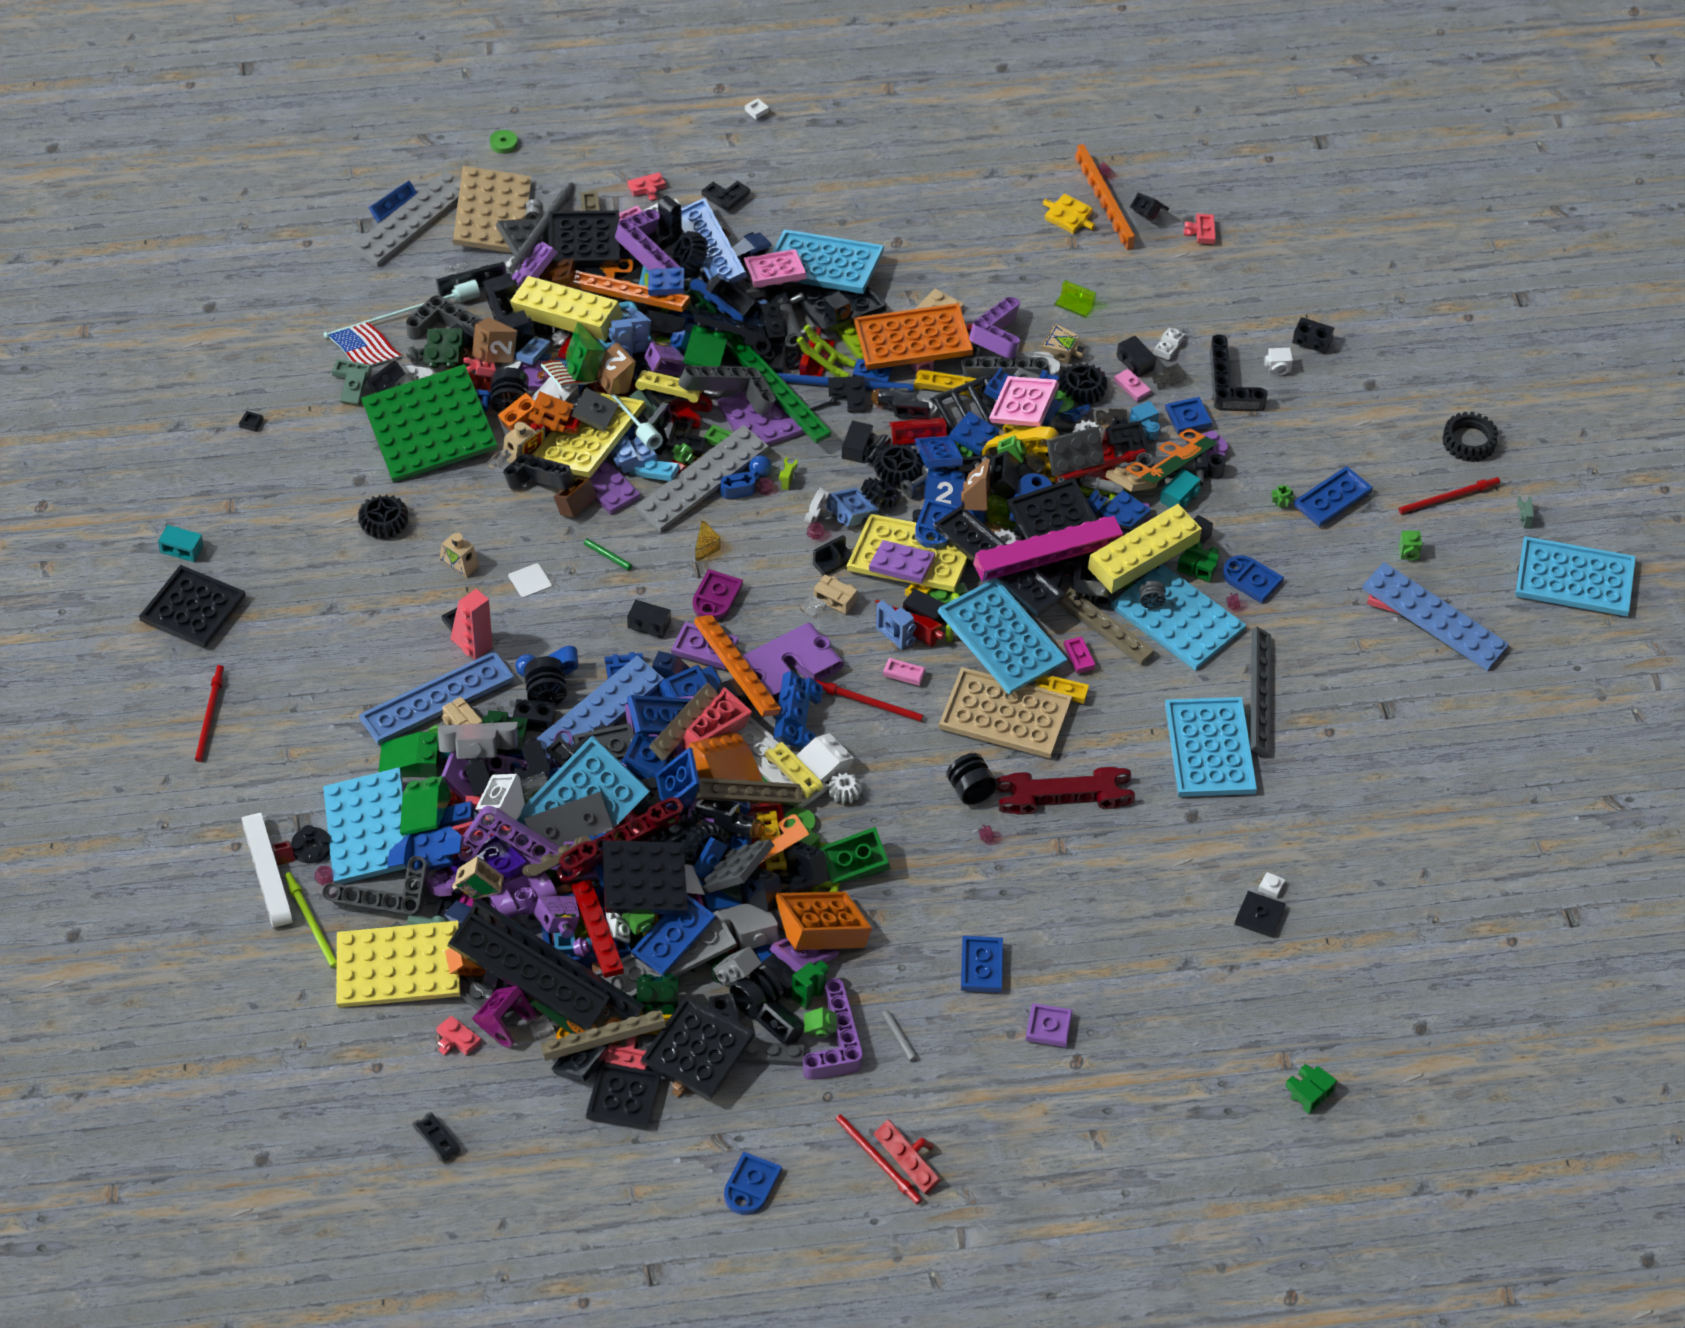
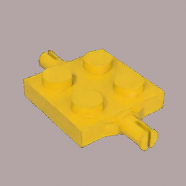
[1042,193,1095,234]

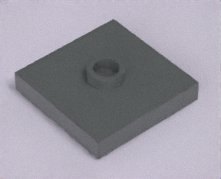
[572,388,619,432]

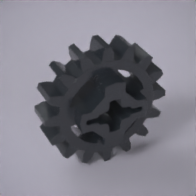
[860,477,901,508]

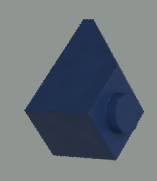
[652,651,690,679]

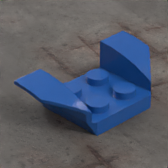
[649,665,720,698]
[621,733,669,801]
[388,826,462,871]

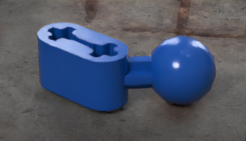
[720,455,772,499]
[515,646,579,677]

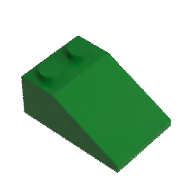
[566,323,605,382]
[683,325,728,366]
[378,732,440,777]
[400,776,452,836]
[819,826,891,884]

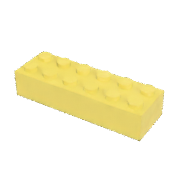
[510,276,623,341]
[1088,504,1202,593]

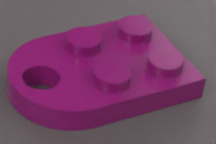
[692,569,743,620]

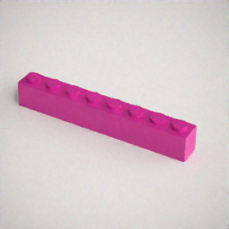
[973,516,1123,582]

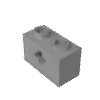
[713,946,761,986]

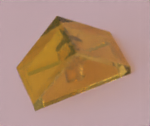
[695,521,721,561]

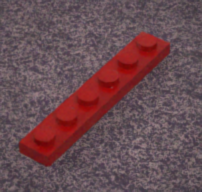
[571,879,624,979]

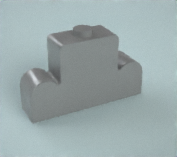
[438,722,519,759]
[712,903,784,950]

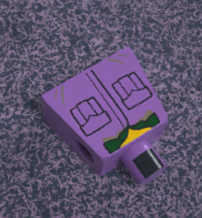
[645,340,687,377]
[534,896,579,938]

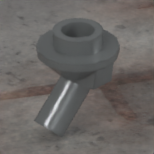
[406,346,424,364]

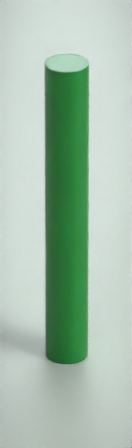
[584,538,632,571]

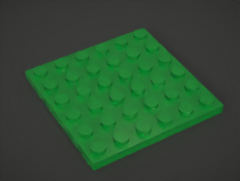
[361,364,498,483]

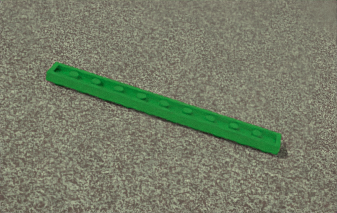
[713,329,831,444]

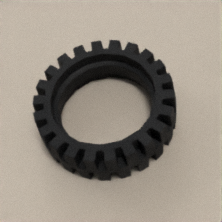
[1442,412,1498,462]

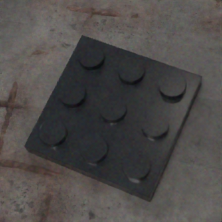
[586,1062,661,1130]

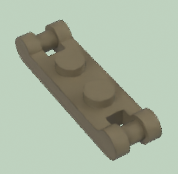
[523,836,591,877]

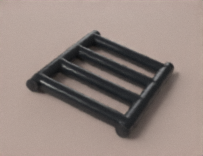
[930,374,997,432]

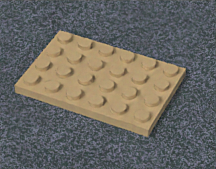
[452,166,531,253]
[939,667,1072,759]

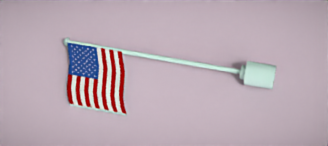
[323,280,480,366]
[541,360,663,450]

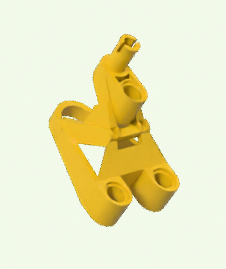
[982,424,1059,483]

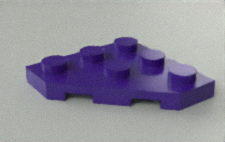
[449,835,528,878]

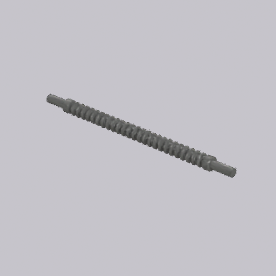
[509,182,575,272]

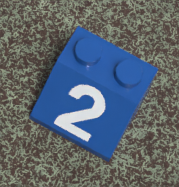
[924,468,965,506]

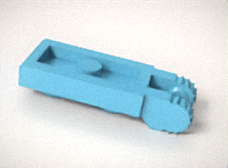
[629,460,680,481]

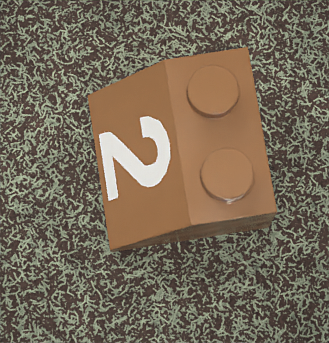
[472,317,517,363]
[595,343,636,395]
[961,459,991,510]

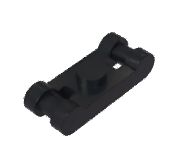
[412,1112,461,1162]

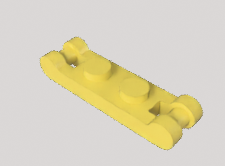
[635,370,702,403]
[765,742,824,799]

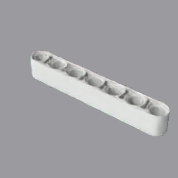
[241,812,293,928]

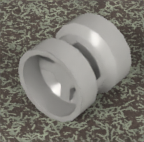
[525,199,543,219]

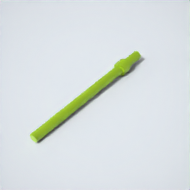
[284,872,337,968]

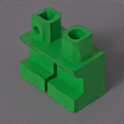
[1177,542,1219,583]
[791,960,829,1010]
[1285,1064,1337,1114]

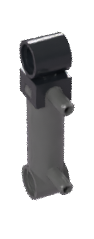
[768,284,816,354]
[1135,453,1226,486]

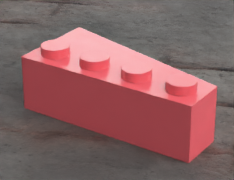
[450,589,493,660]
[681,687,752,750]

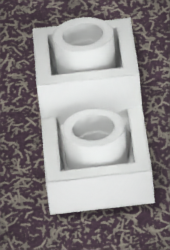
[1153,328,1185,360]
[606,913,630,944]

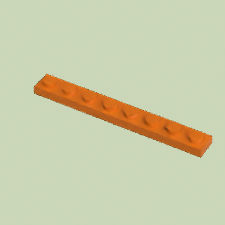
[1075,144,1135,250]
[564,270,691,312]
[694,615,781,717]

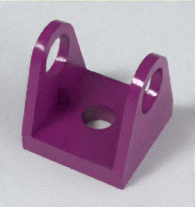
[472,986,536,1048]

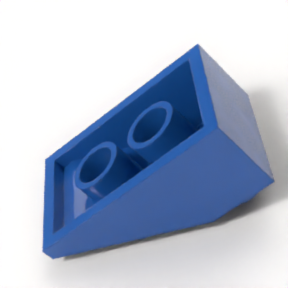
[655,747,700,812]

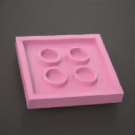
[744,249,806,288]
[989,376,1059,427]

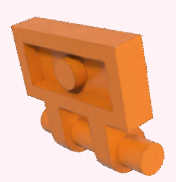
[528,391,573,432]

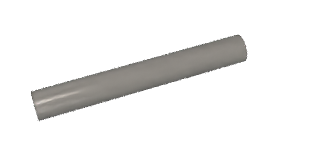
[881,1010,917,1062]

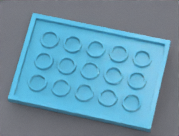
[772,229,884,294]
[1515,536,1636,617]
[1110,564,1246,671]
[938,578,1067,694]
[1165,697,1257,797]
[517,735,650,877]
[323,768,409,884]

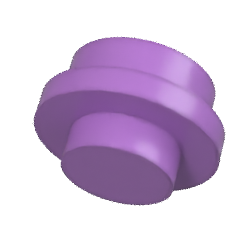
[573,937,590,958]

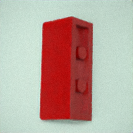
[799,327,834,377]
[889,417,947,445]

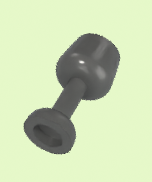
[900,465,945,498]

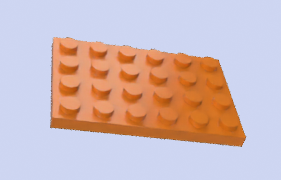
[854,303,973,370]

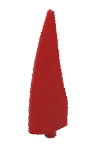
[875,600,946,647]

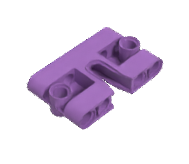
[742,623,844,703]
[490,836,557,918]

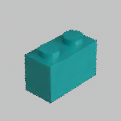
[1160,469,1201,508]
[158,525,204,562]

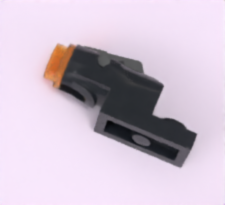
[871,387,931,420]
[695,799,765,839]

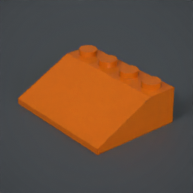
[687,732,763,782]
[775,892,872,950]

